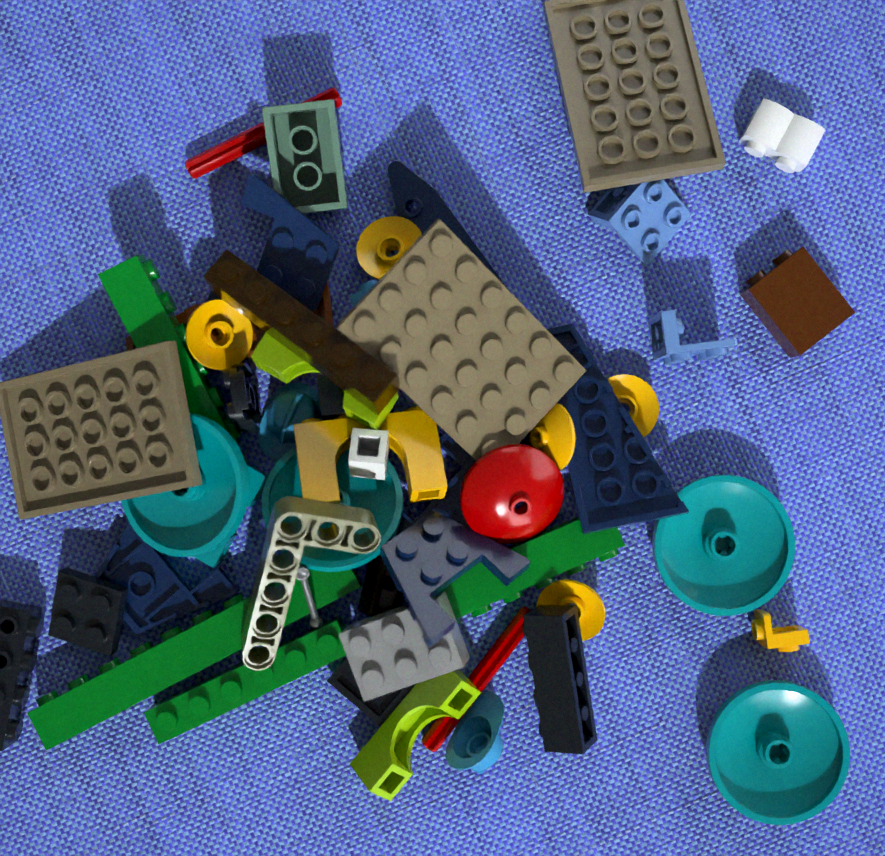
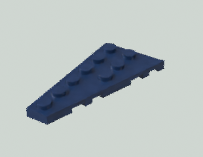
[547,324,689,535]

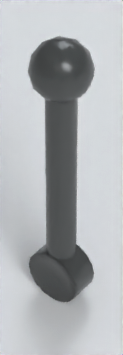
[296,564,323,629]

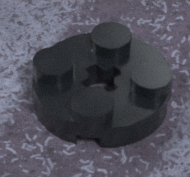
[223,363,261,434]

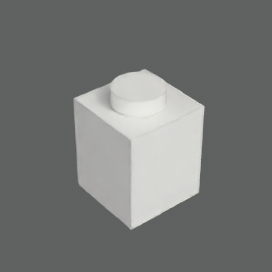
[348,428,389,480]

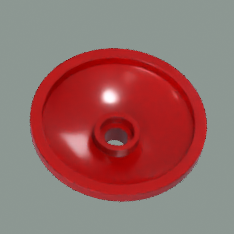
[460,444,564,544]

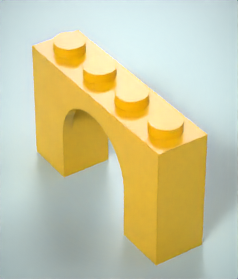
[294,406,448,504]

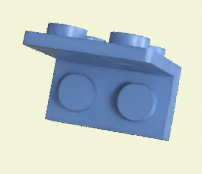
[587,179,691,265]
[648,310,737,365]

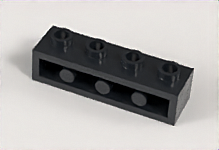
[0,599,44,751]
[523,605,597,754]

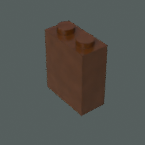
[740,247,855,358]

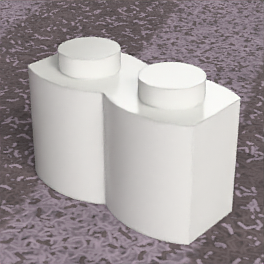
[739,98,825,173]

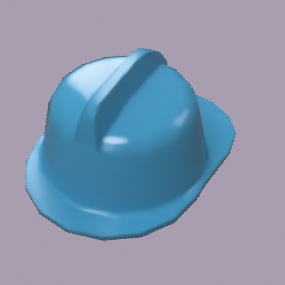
[258,382,322,461]
[446,691,505,774]

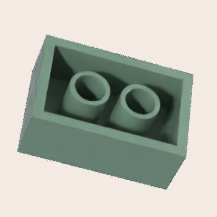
[262,99,348,213]

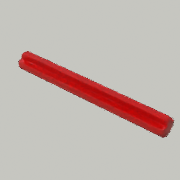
[184,87,342,179]
[421,606,531,752]

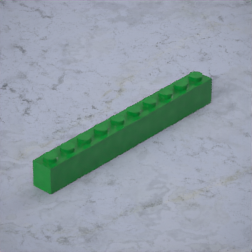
[27,568,363,751]

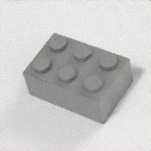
[338,591,470,702]

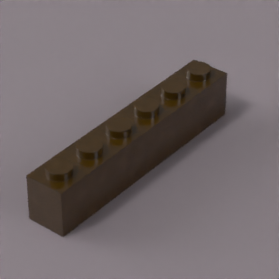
[203,249,400,415]

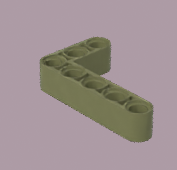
[241,496,381,671]

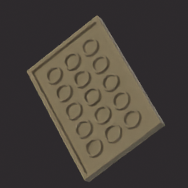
[543,0,726,193]
[335,219,586,461]
[0,341,202,520]

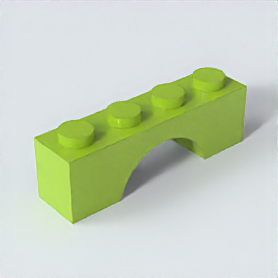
[251,333,399,430]
[350,669,481,801]

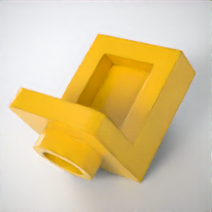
[751,609,810,652]

